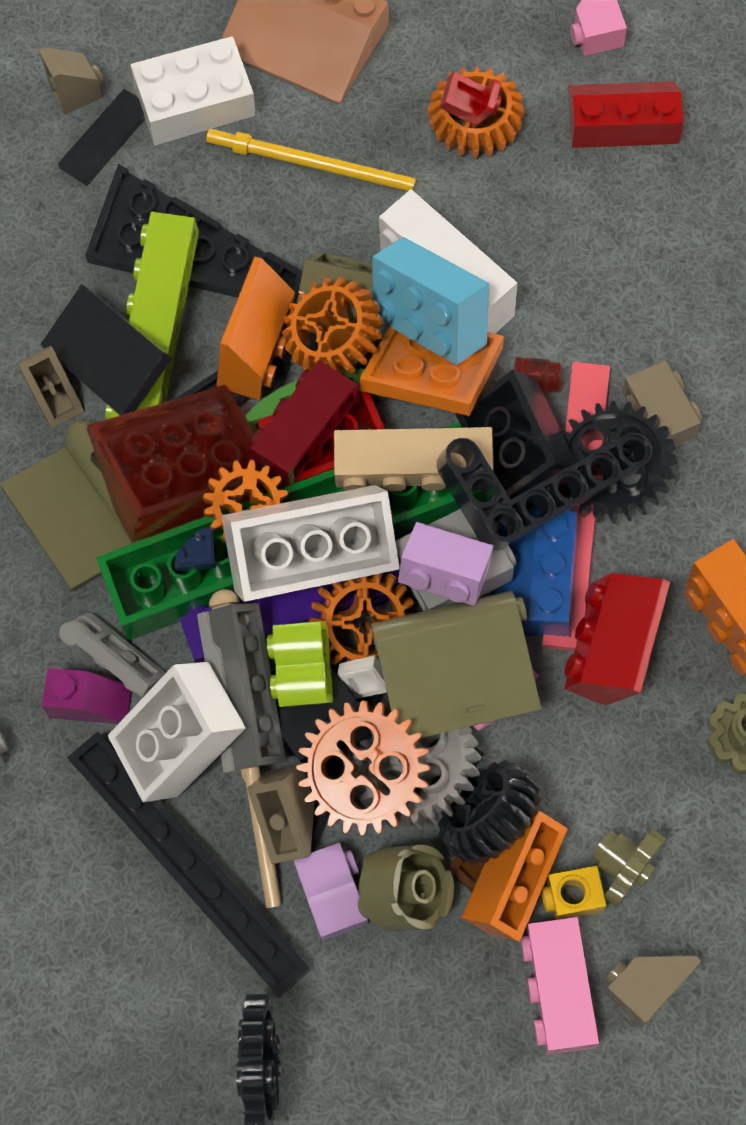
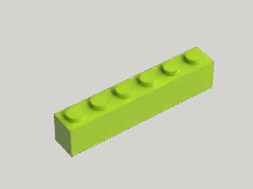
[106,212,199,433]

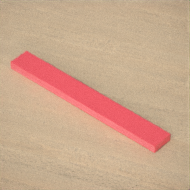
[542,362,610,651]

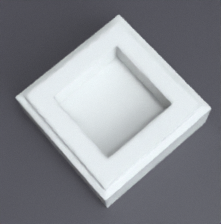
[337,655,387,699]

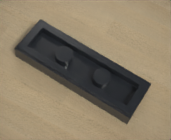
[58,89,145,186]

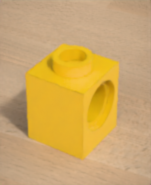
[541,866,606,920]

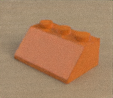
[217,257,295,400]

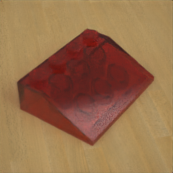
[87,385,274,543]

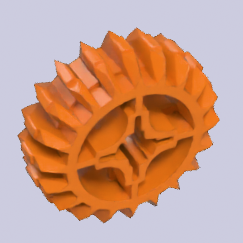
[428,65,524,160]
[281,276,384,374]
[309,573,415,665]

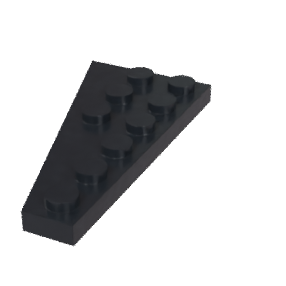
[85,164,303,304]

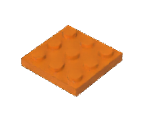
[360,326,504,416]

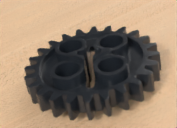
[559,400,677,524]
[236,994,281,1125]

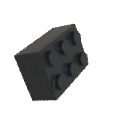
[455,369,576,511]

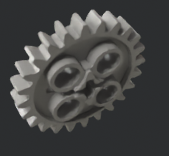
[353,727,481,830]

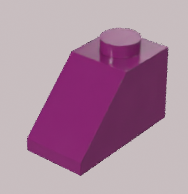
[41,668,132,724]

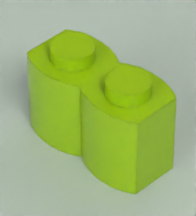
[267,621,333,707]

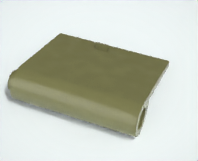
[0,419,169,592]
[370,591,542,738]

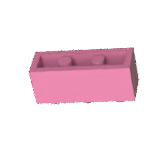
[520,917,599,1055]

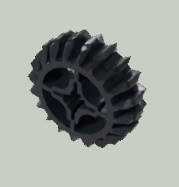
[438,760,541,865]

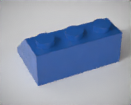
[495,510,578,637]

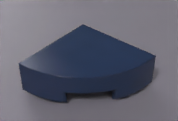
[175,527,216,571]

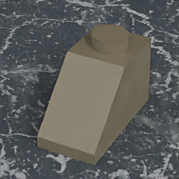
[39,47,105,115]
[247,765,315,864]
[605,956,701,1028]

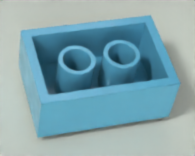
[372,237,489,365]

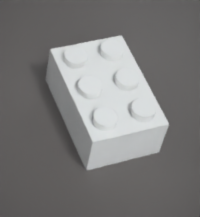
[130,36,256,146]
[107,662,246,802]

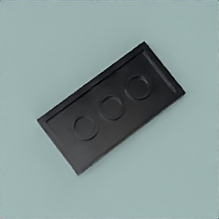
[40,284,172,420]

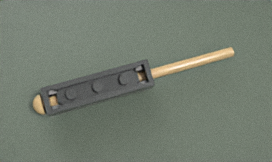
[197,589,286,908]

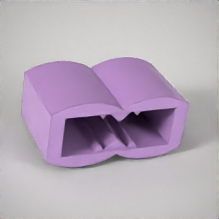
[294,843,368,941]

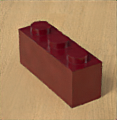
[250,360,358,487]

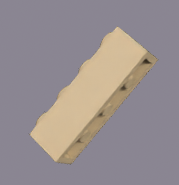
[334,427,493,491]

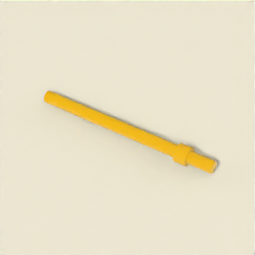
[206,129,416,191]

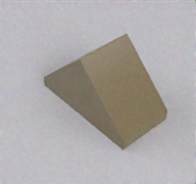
[17,346,85,429]

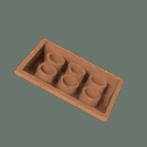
[222,0,389,105]

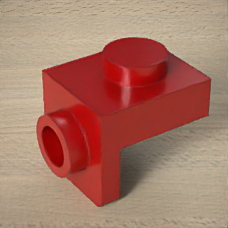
[439,71,501,126]

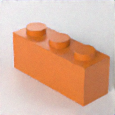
[461,810,568,942]

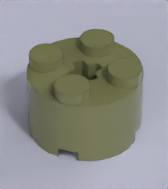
[358,845,454,931]

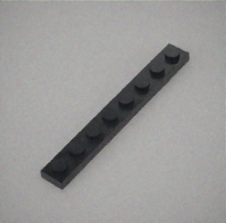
[67,732,310,999]

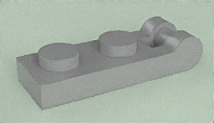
[59,613,166,697]

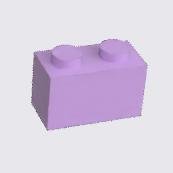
[398,522,493,606]

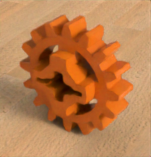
[203,460,288,542]

